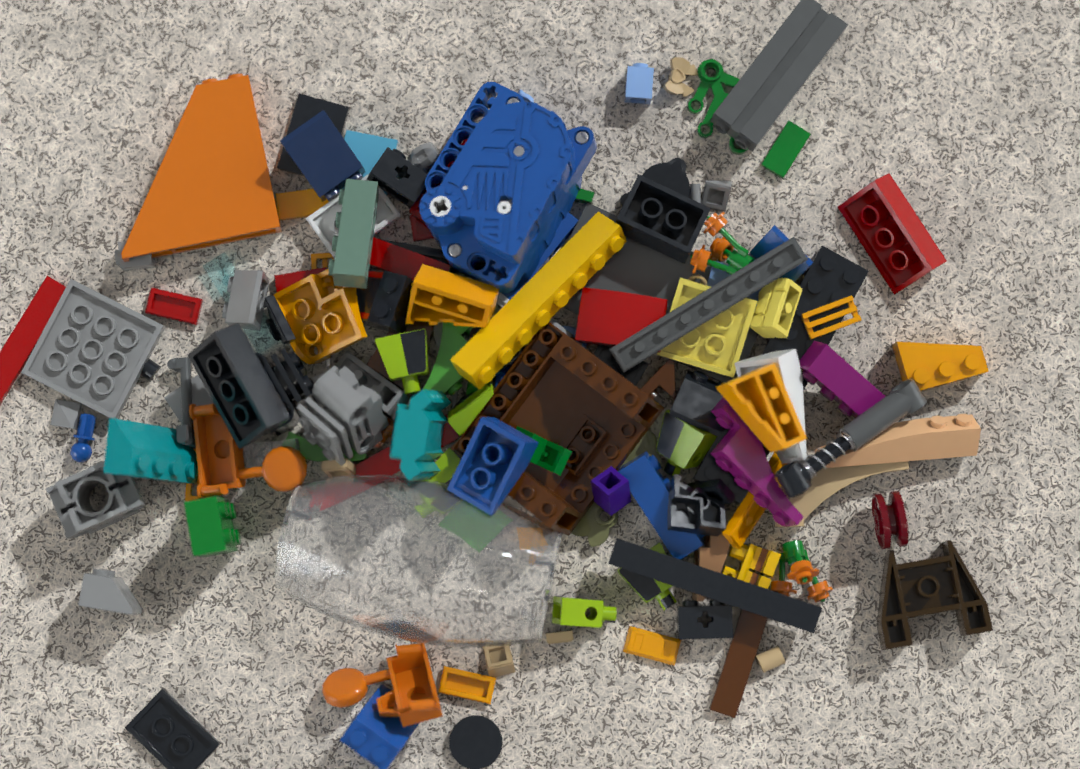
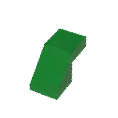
[516,426,572,476]

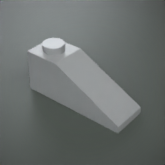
[335,351,410,421]

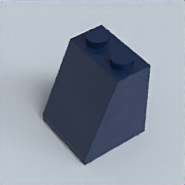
[280,110,365,202]

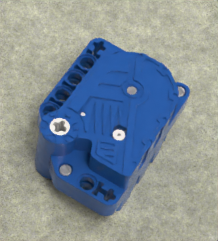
[419,82,597,294]

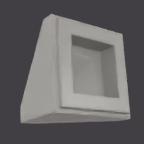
[701,180,732,211]
[50,399,82,430]

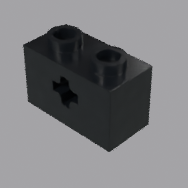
[367,147,428,209]
[676,600,733,640]

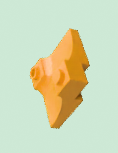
[273,268,368,364]

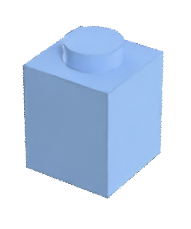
[625,63,654,104]

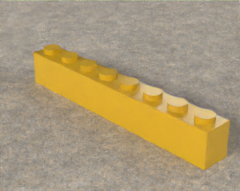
[450,211,627,390]

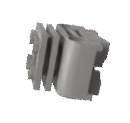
[297,365,389,466]
[45,460,146,539]

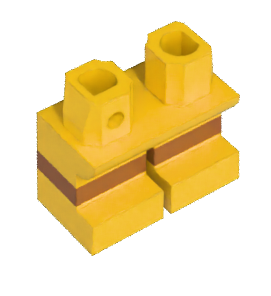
[722,544,781,589]

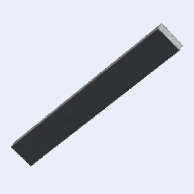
[608,538,822,634]

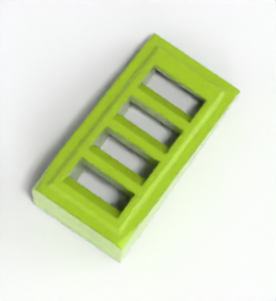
[448,382,494,436]

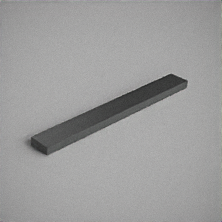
[609,237,808,372]

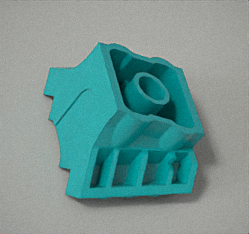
[389,390,451,481]

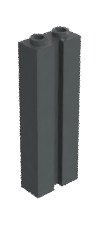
[711,0,848,152]

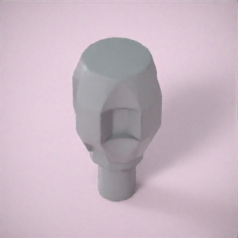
[398,142,440,179]

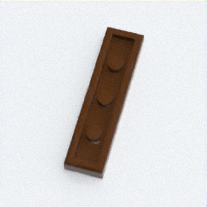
[709,609,768,718]

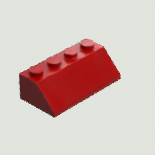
[838,173,947,295]

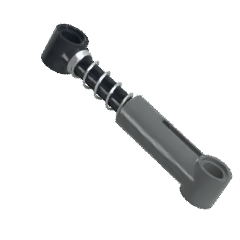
[774,378,927,498]

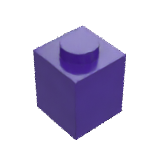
[591,466,631,516]

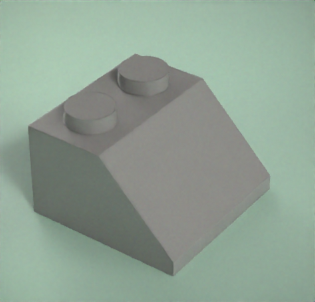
[222,270,270,331]
[78,569,143,615]

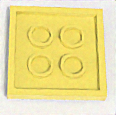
[657,277,757,378]

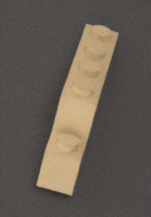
[774,456,909,528]

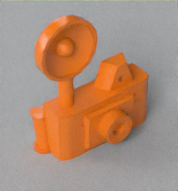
[189,403,307,499]
[322,640,443,727]

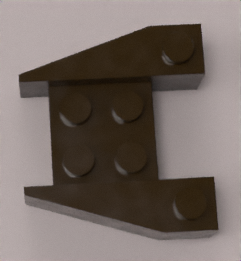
[876,540,993,650]

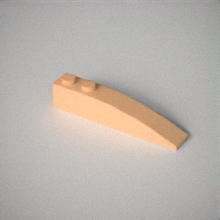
[815,414,981,468]

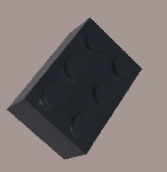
[615,174,711,264]

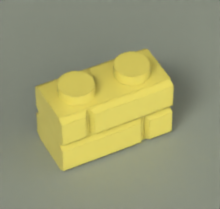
[750,278,802,338]

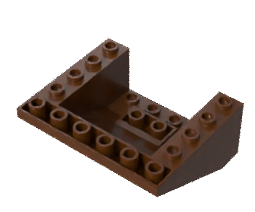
[450,322,664,536]

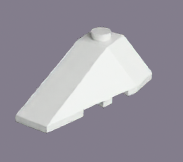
[734,349,807,464]

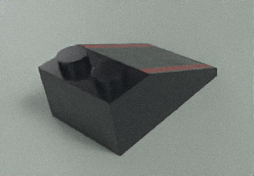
[356,269,414,334]

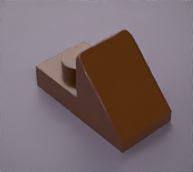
[640,359,675,400]

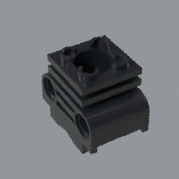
[255,348,315,437]

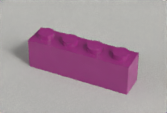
[799,341,886,418]

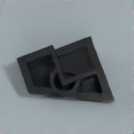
[667,474,726,537]

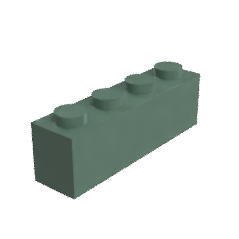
[329,179,379,289]

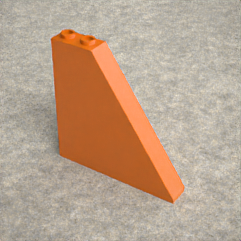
[121,73,282,262]

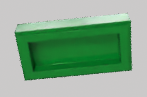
[761,120,811,179]

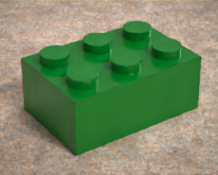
[184,496,241,557]

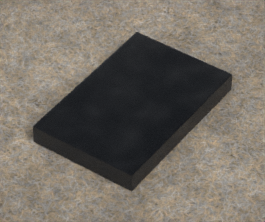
[277,93,350,176]
[125,688,221,769]

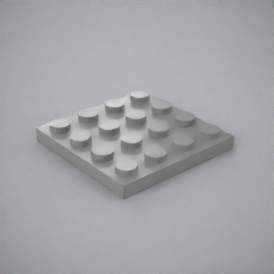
[21,279,165,419]

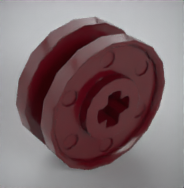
[872,491,909,549]

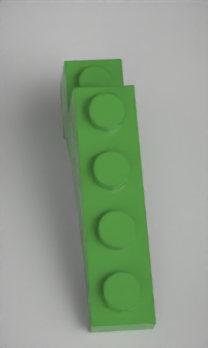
[423,322,473,396]

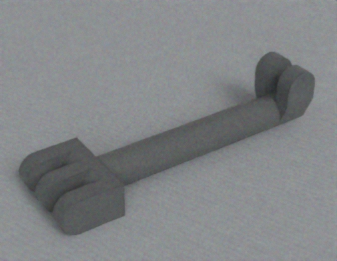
[167,357,196,449]

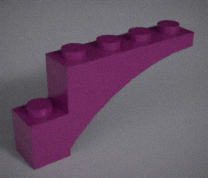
[710,397,804,527]

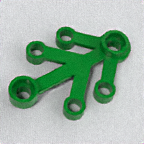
[688,59,748,155]

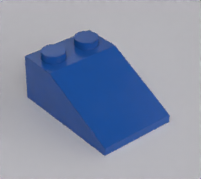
[447,417,539,516]

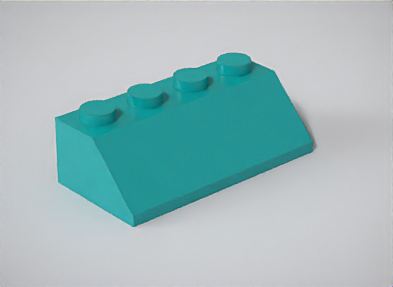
[103,418,198,484]

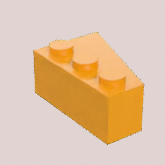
[405,264,499,327]
[892,342,989,391]
[716,363,807,452]

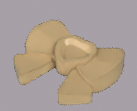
[663,57,698,97]

